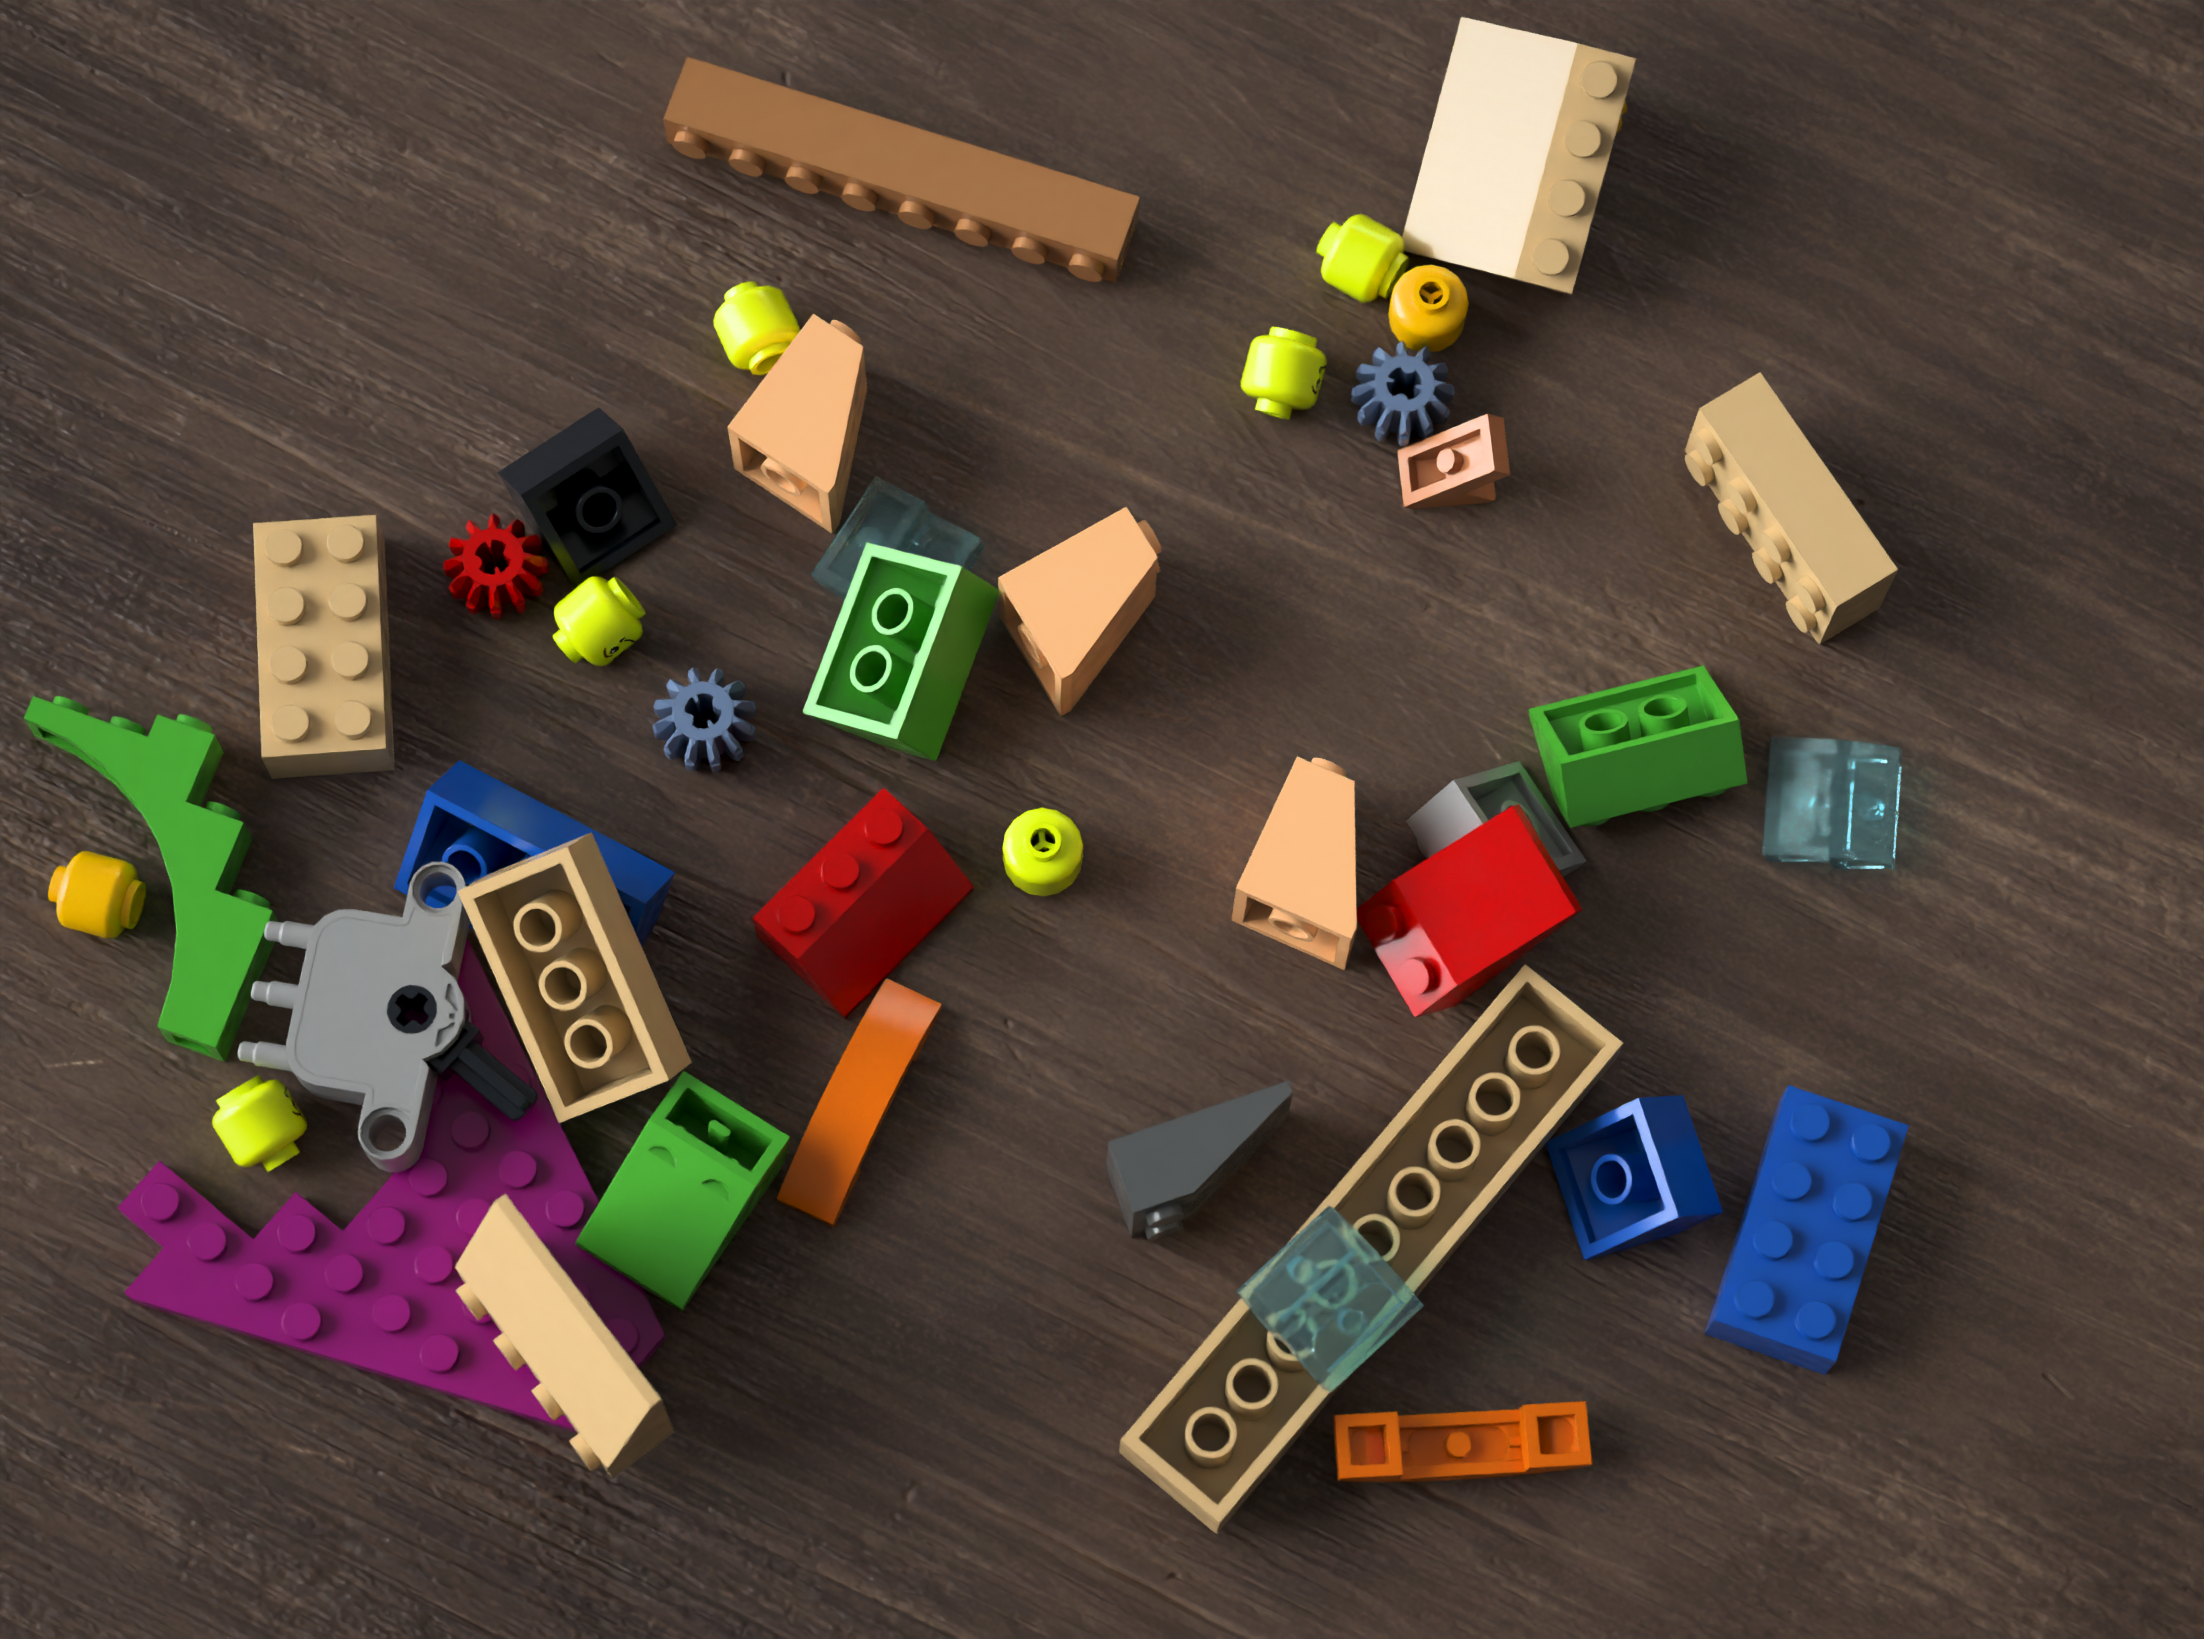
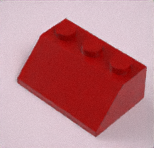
[753,787,974,1019]

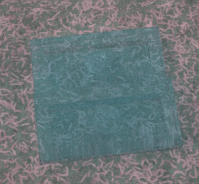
[811,476,984,601]
[1762,738,1902,869]
[1236,1206,1424,1392]

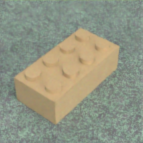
[1685,372,1898,645]
[253,515,395,779]
[458,832,692,1123]

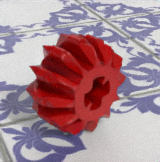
[443,513,549,621]

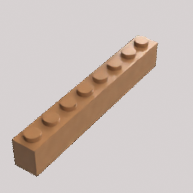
[663,56,1140,283]

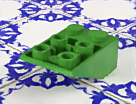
[575,1071,790,1312]

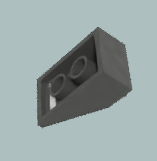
[1106,1080,1293,1241]

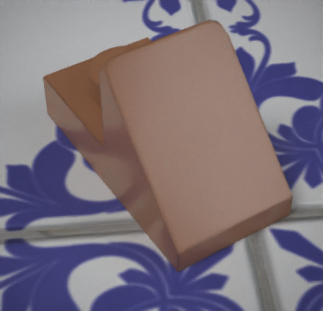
[1397,414,1510,509]

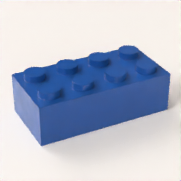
[1705,1085,1909,1375]

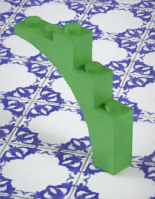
[24,696,279,1062]

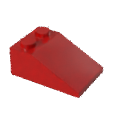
[1356,804,1583,1018]

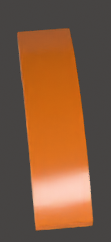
[777,978,942,1227]
[1333,1401,1592,1482]

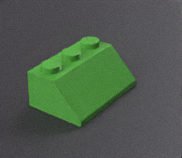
[802,543,999,761]
[1528,665,1747,828]

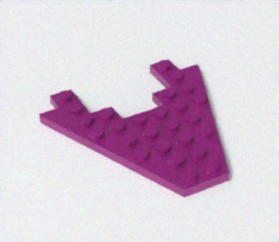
[117,939,667,1433]

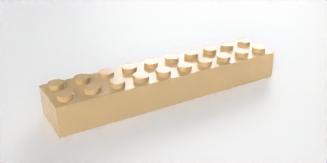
[1119,964,1623,1534]

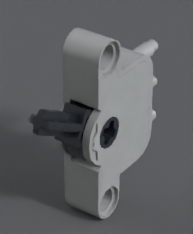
[238,862,538,1173]

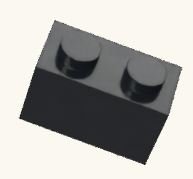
[497,407,677,589]

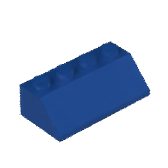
[394,760,675,947]

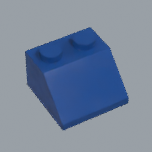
[1546,1095,1723,1260]

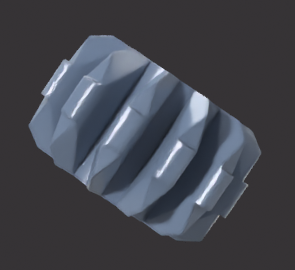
[1351,340,1455,448]
[653,667,757,773]

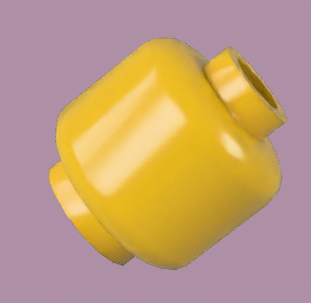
[1388,265,1469,352]
[48,851,147,939]

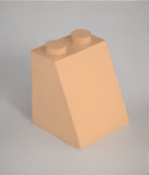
[728,314,867,534]
[998,507,1162,717]
[1232,756,1357,970]

